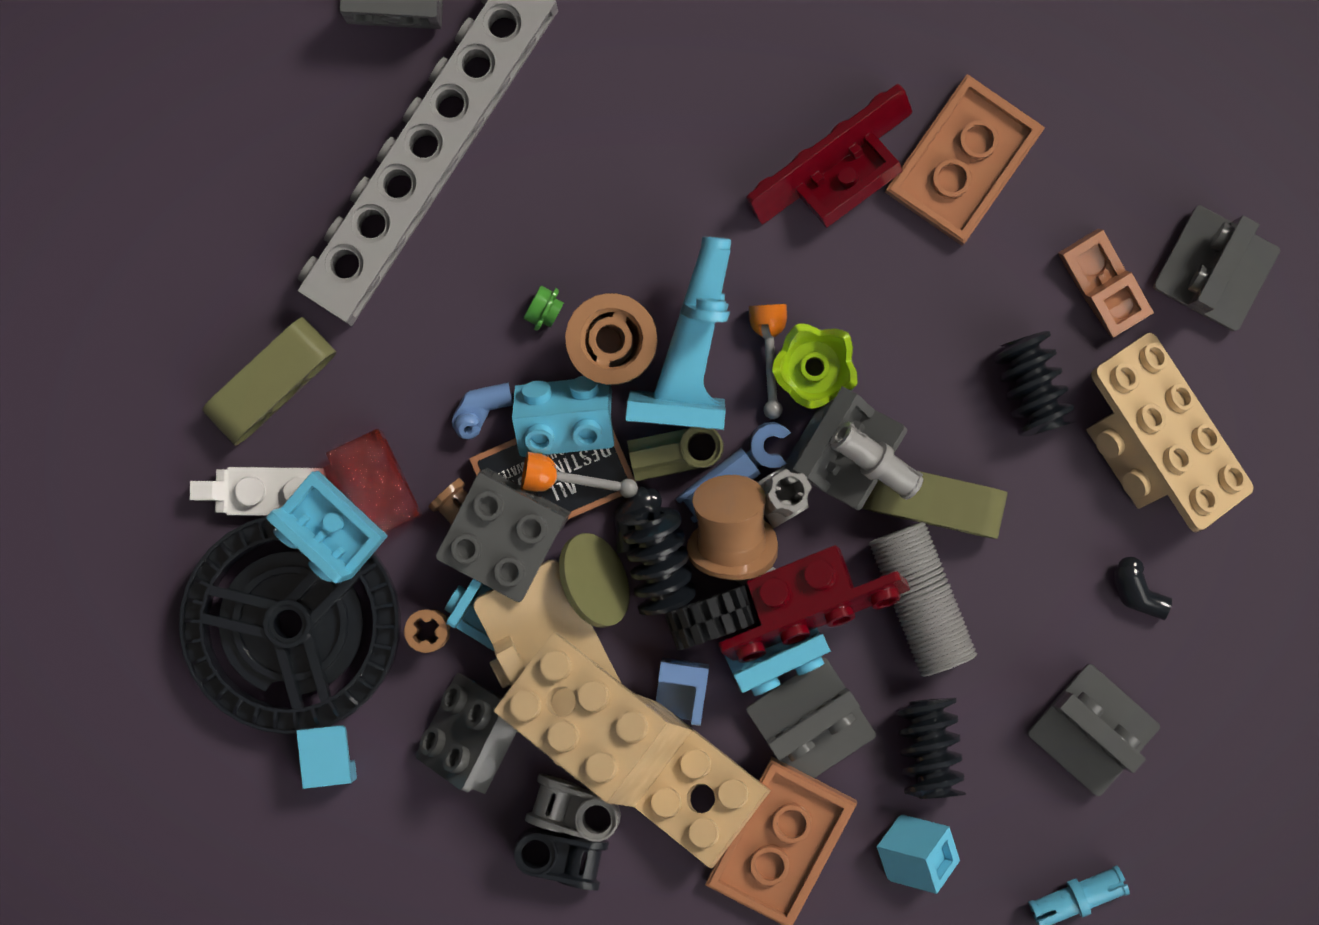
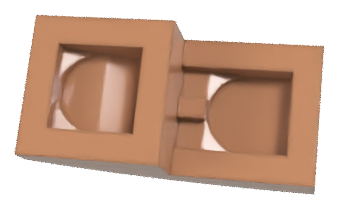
[1058,229,1154,338]

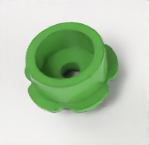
[523,285,564,331]

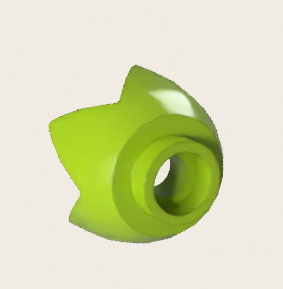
[772,324,858,409]

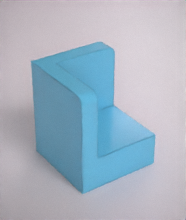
[297,725,357,789]
[877,815,960,894]

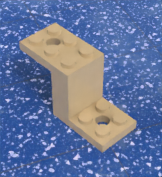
[494,632,771,868]

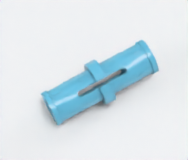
[1028,865,1130,925]

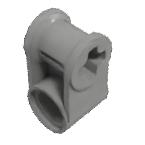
[525,774,621,842]

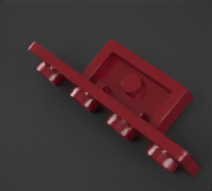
[746,84,912,228]
[719,545,910,663]

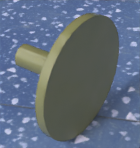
[559,533,629,628]

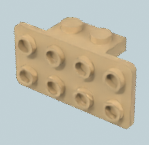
[1086,333,1253,532]
[473,560,622,766]

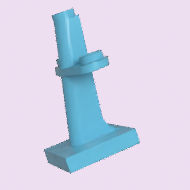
[626,236,731,430]

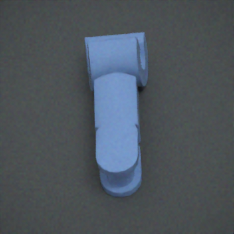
[676,422,791,523]

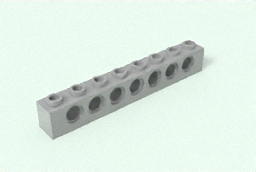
[297,0,558,326]

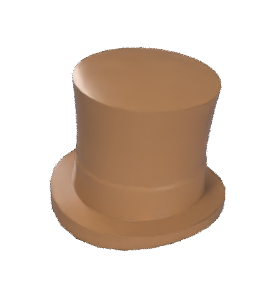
[565,293,658,385]
[687,475,778,580]

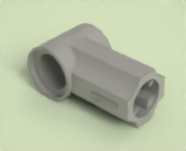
[757,466,812,529]

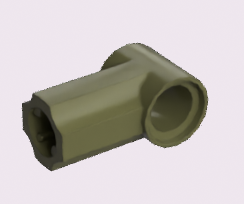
[627,427,724,482]

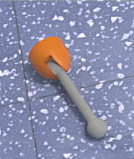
[749,304,787,419]
[521,452,638,498]

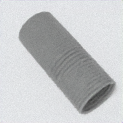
[869,522,978,677]

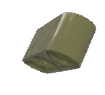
[202,317,337,446]
[862,471,1008,539]

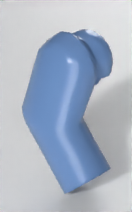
[452,382,513,440]

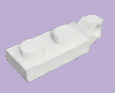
[190,467,326,516]

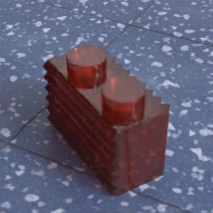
[323,429,423,533]

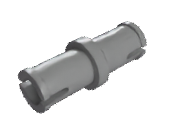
[830,422,924,500]

